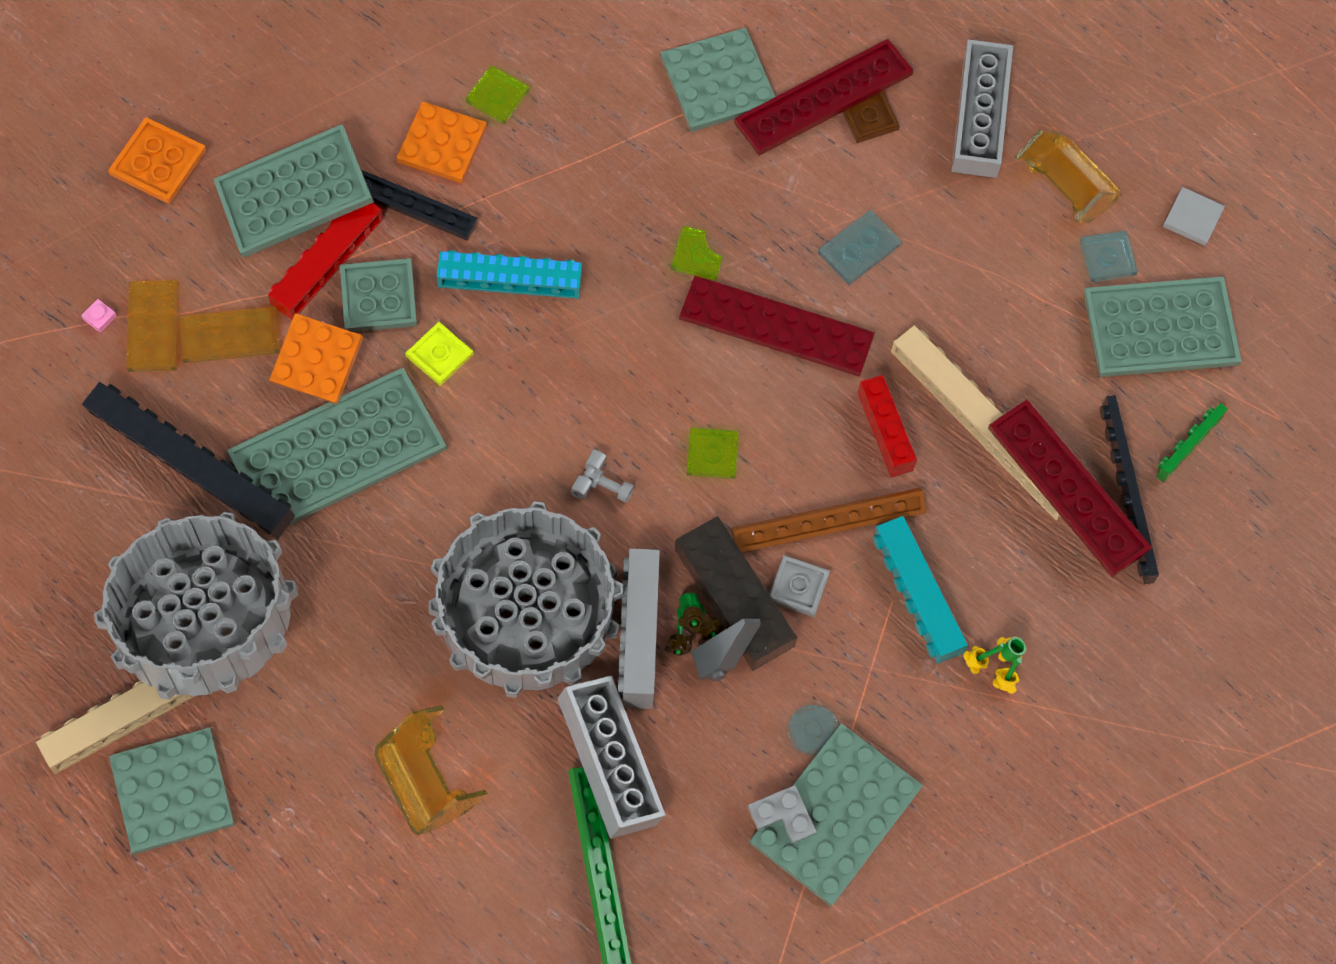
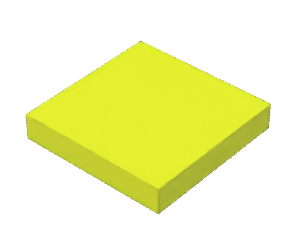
[405,322,474,386]

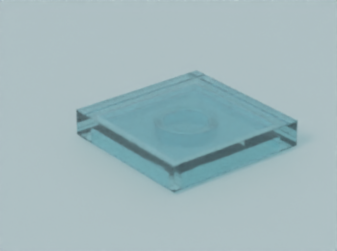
[1080,231,1138,282]

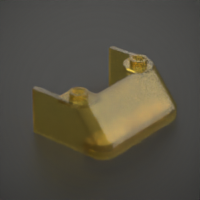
[1015,129,1123,223]
[375,705,488,835]

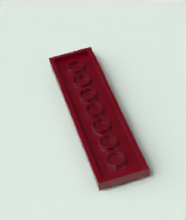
[734,39,913,156]
[679,275,875,377]
[988,399,1152,578]

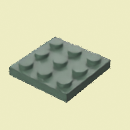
[340,258,417,332]

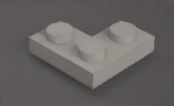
[747,785,816,844]

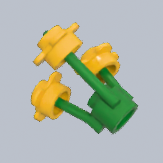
[963,637,1026,694]

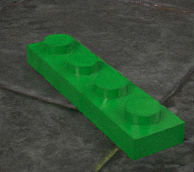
[1156,403,1228,483]

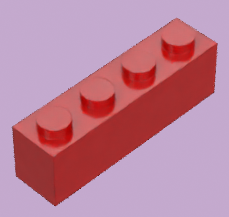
[857,375,917,478]

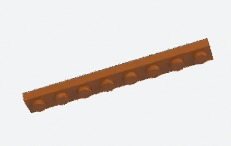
[731,487,926,554]

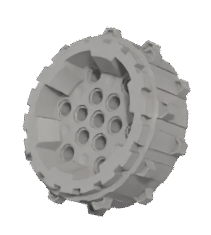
[429,501,623,698]
[94,512,298,700]

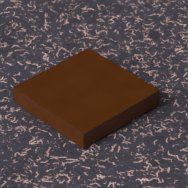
[843,91,900,143]

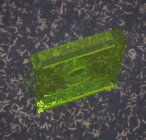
[466,65,530,124]
[687,428,738,479]

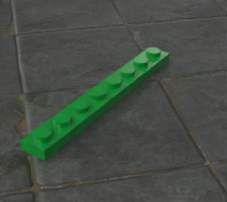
[568,767,631,964]

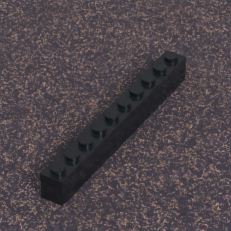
[82,381,295,540]

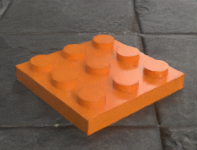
[396,101,487,184]
[108,117,207,205]
[269,313,364,405]

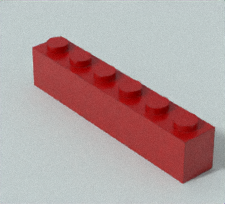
[268,203,383,320]

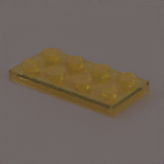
[126,280,179,372]
[180,306,280,363]

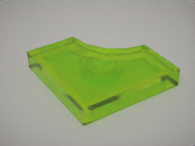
[671,226,723,281]

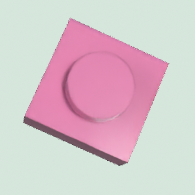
[81,299,117,333]

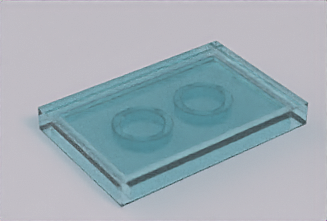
[818,210,902,285]

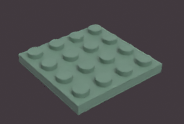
[660,28,775,132]
[109,728,235,855]

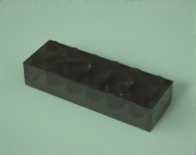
[675,516,797,671]

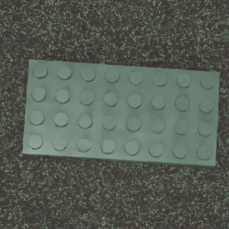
[227,368,447,526]

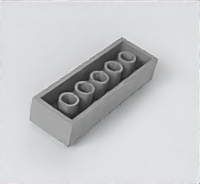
[951,39,1013,178]
[618,548,660,709]
[557,676,666,839]

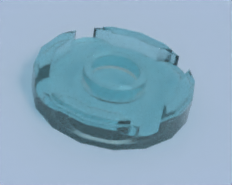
[788,705,838,756]

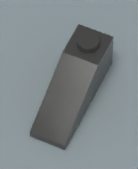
[691,619,761,682]

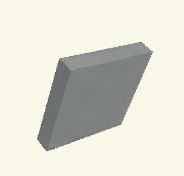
[1163,187,1225,246]
[767,555,830,617]

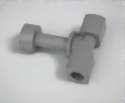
[571,450,635,503]

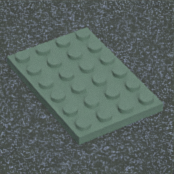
[213,124,374,258]
[1084,277,1242,377]
[749,723,923,907]

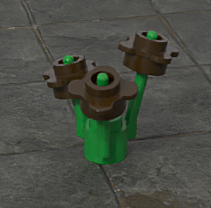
[665,593,724,656]

